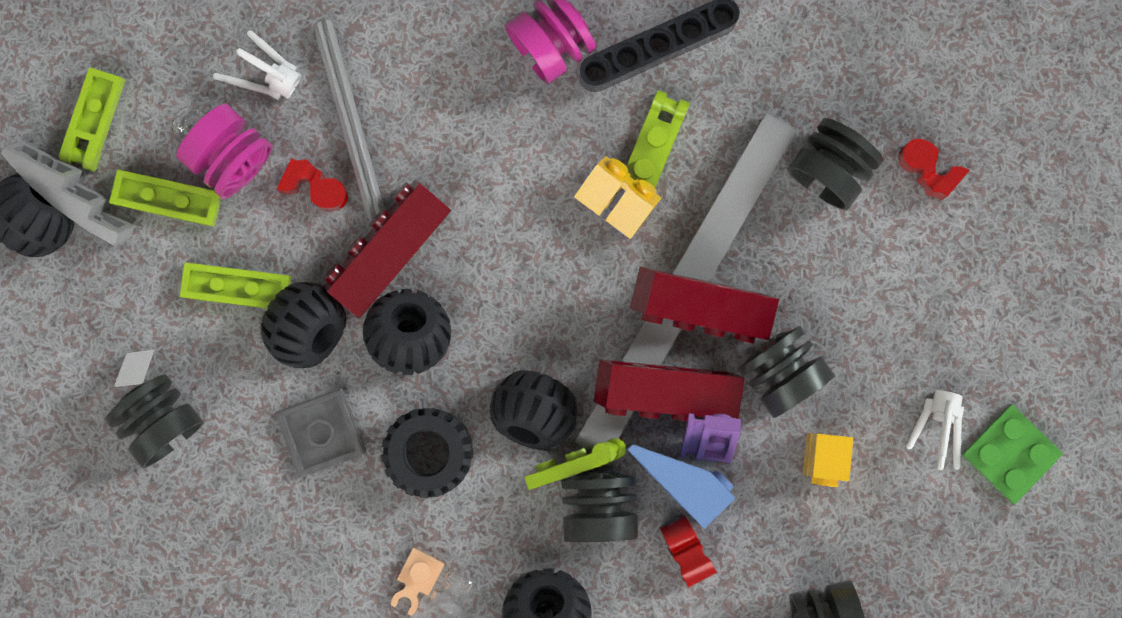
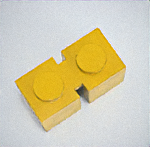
[574,156,662,239]
[803,433,853,487]

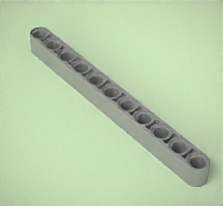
[574,113,797,453]

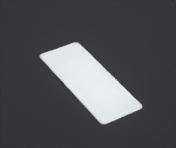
[114,350,154,387]

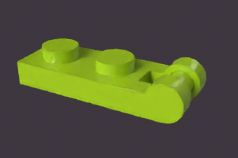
[59,67,126,172]
[626,90,690,188]
[524,438,626,490]

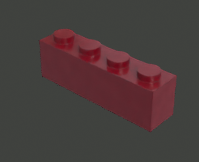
[324,180,452,319]
[630,266,780,344]
[593,359,745,421]

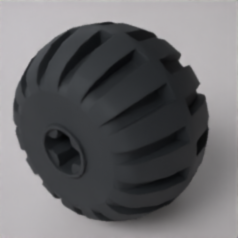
[0,173,74,257]
[261,282,347,368]
[362,289,451,375]
[490,370,578,451]
[502,568,592,618]

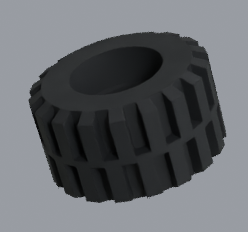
[381,408,473,498]

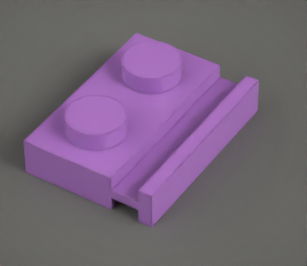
[680,413,741,463]

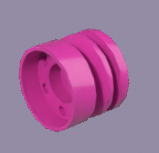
[504,0,596,85]
[176,103,273,199]

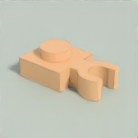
[391,547,445,616]

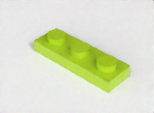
[109,169,222,228]
[179,262,291,309]

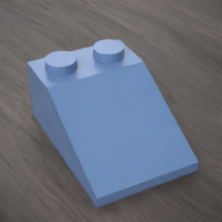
[626,444,736,529]

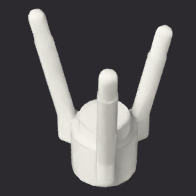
[213,30,301,100]
[906,390,964,470]

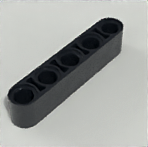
[579,0,740,92]

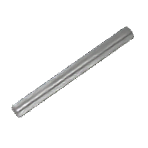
[313,19,385,221]

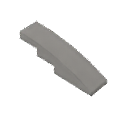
[1,141,135,246]

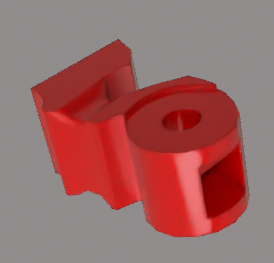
[898,139,970,200]
[276,158,348,212]
[659,515,717,588]

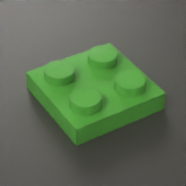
[961,404,1063,505]

